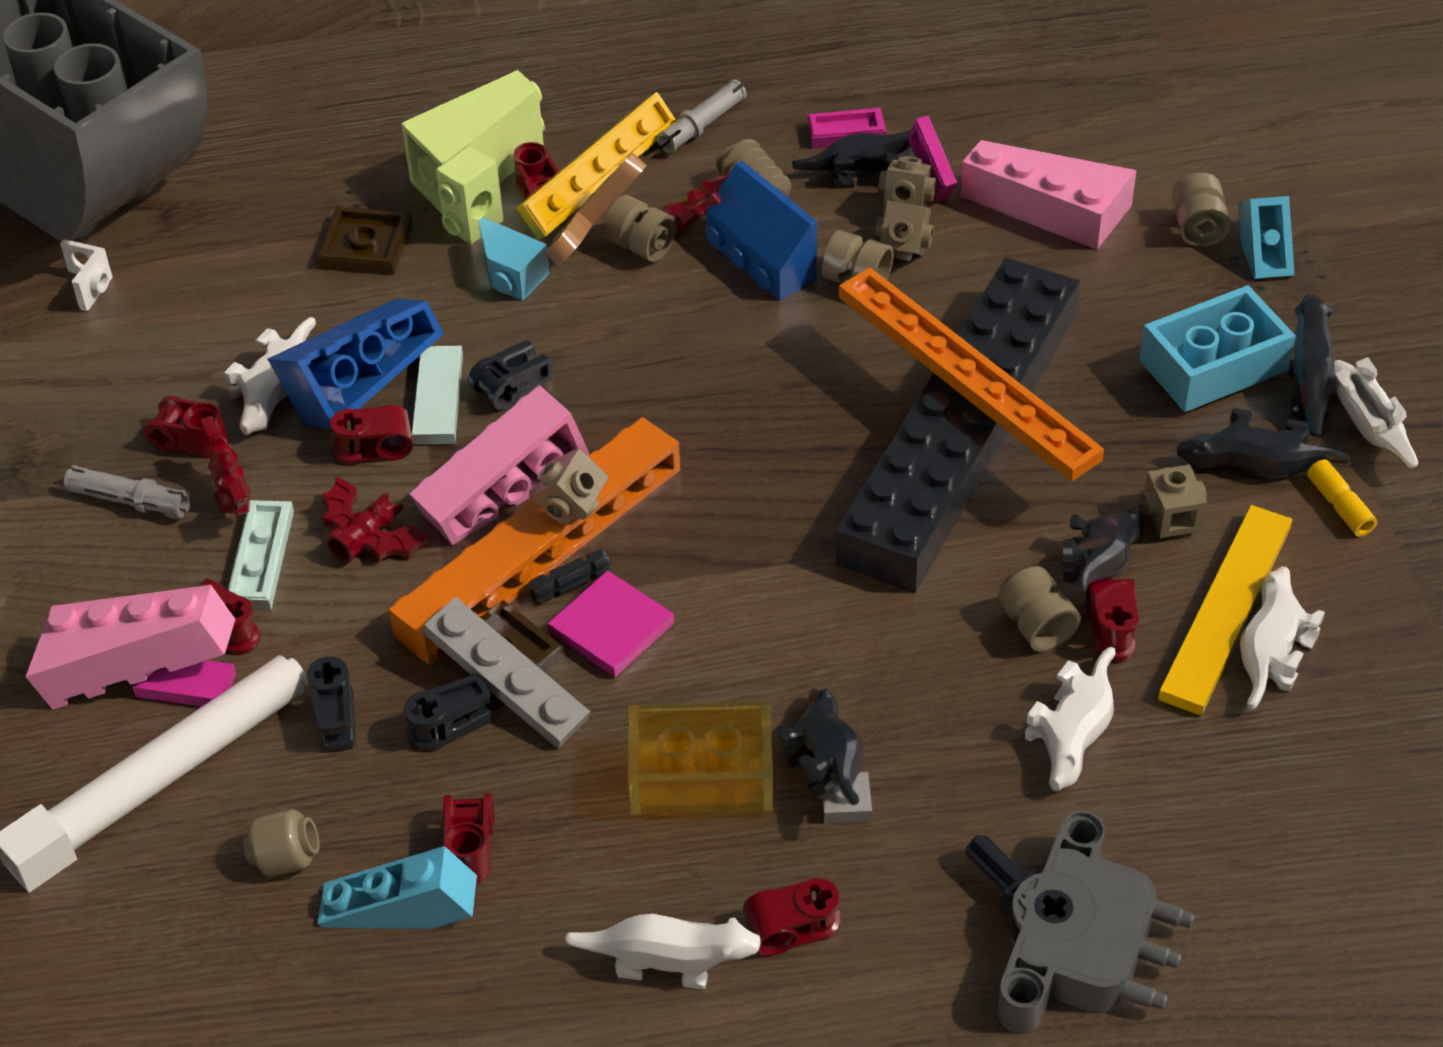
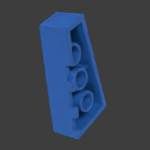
[267,299,444,429]

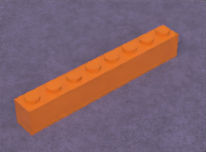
[388,417,680,666]

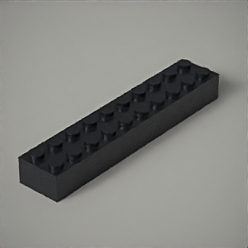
[836,257,1080,593]

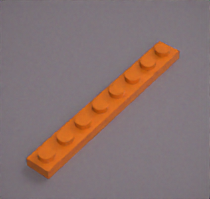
[839,267,1104,482]

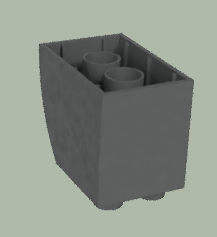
[0,0,207,242]

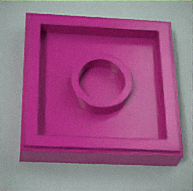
[548,571,674,677]

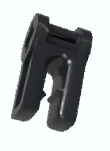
[468,340,553,410]
[307,656,356,753]
[403,675,492,753]

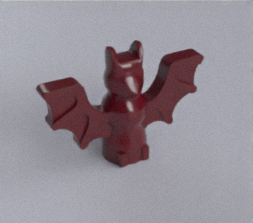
[661,173,729,234]
[200,416,251,516]
[322,477,430,563]

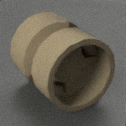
[1171,173,1231,247]
[603,194,677,262]
[822,230,894,284]
[998,566,1081,652]

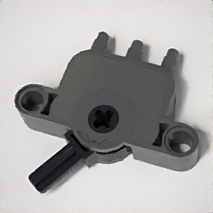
[965,811,1195,1034]

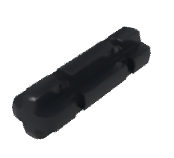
[528,548,611,603]

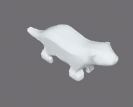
[224,317,316,435]
[1331,357,1418,468]
[1240,566,1325,710]
[1025,647,1116,792]
[566,914,760,990]

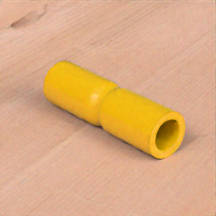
[1307,459,1378,537]

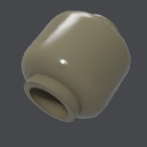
[243,809,320,877]

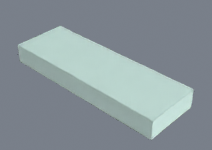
[412,346,463,445]
[228,500,294,610]

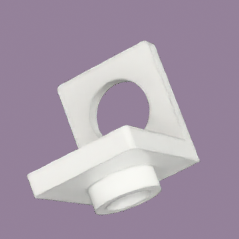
[60,239,113,311]

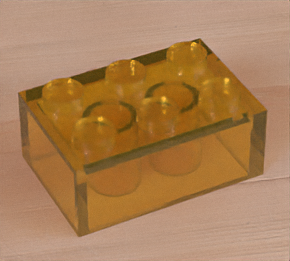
[628,701,773,815]

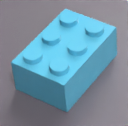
[1139,285,1296,412]

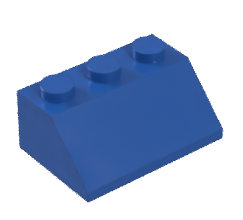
[705,161,817,301]

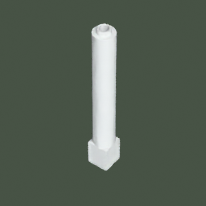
[0,655,307,893]

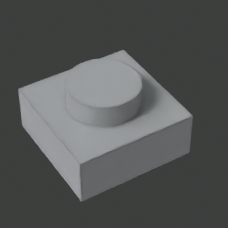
[822,772,872,824]

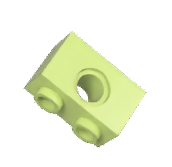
[436,146,504,244]

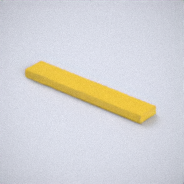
[516,92,676,240]
[1158,505,1293,716]

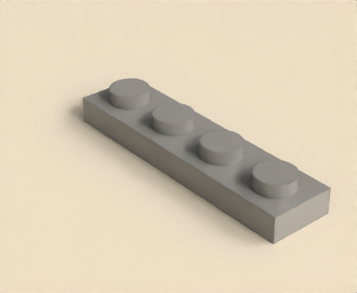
[423,597,590,749]

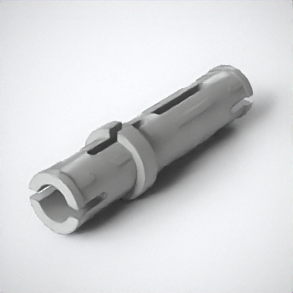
[657,79,746,153]
[64,465,191,518]

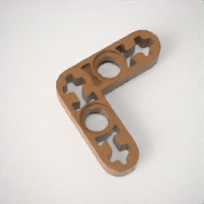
[544,152,647,266]

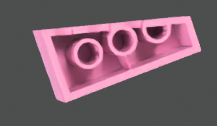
[960,140,1137,250]
[409,385,590,545]
[26,585,235,710]

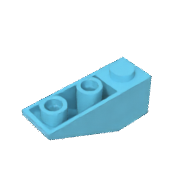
[318,846,477,929]

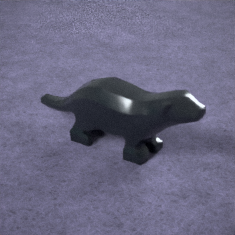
[792,129,939,188]
[1288,294,1335,437]
[1176,408,1350,479]
[1063,507,1144,592]
[775,688,863,806]

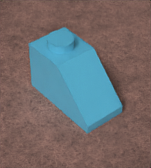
[1238,196,1294,279]
[478,217,550,301]

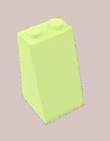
[401,70,545,213]

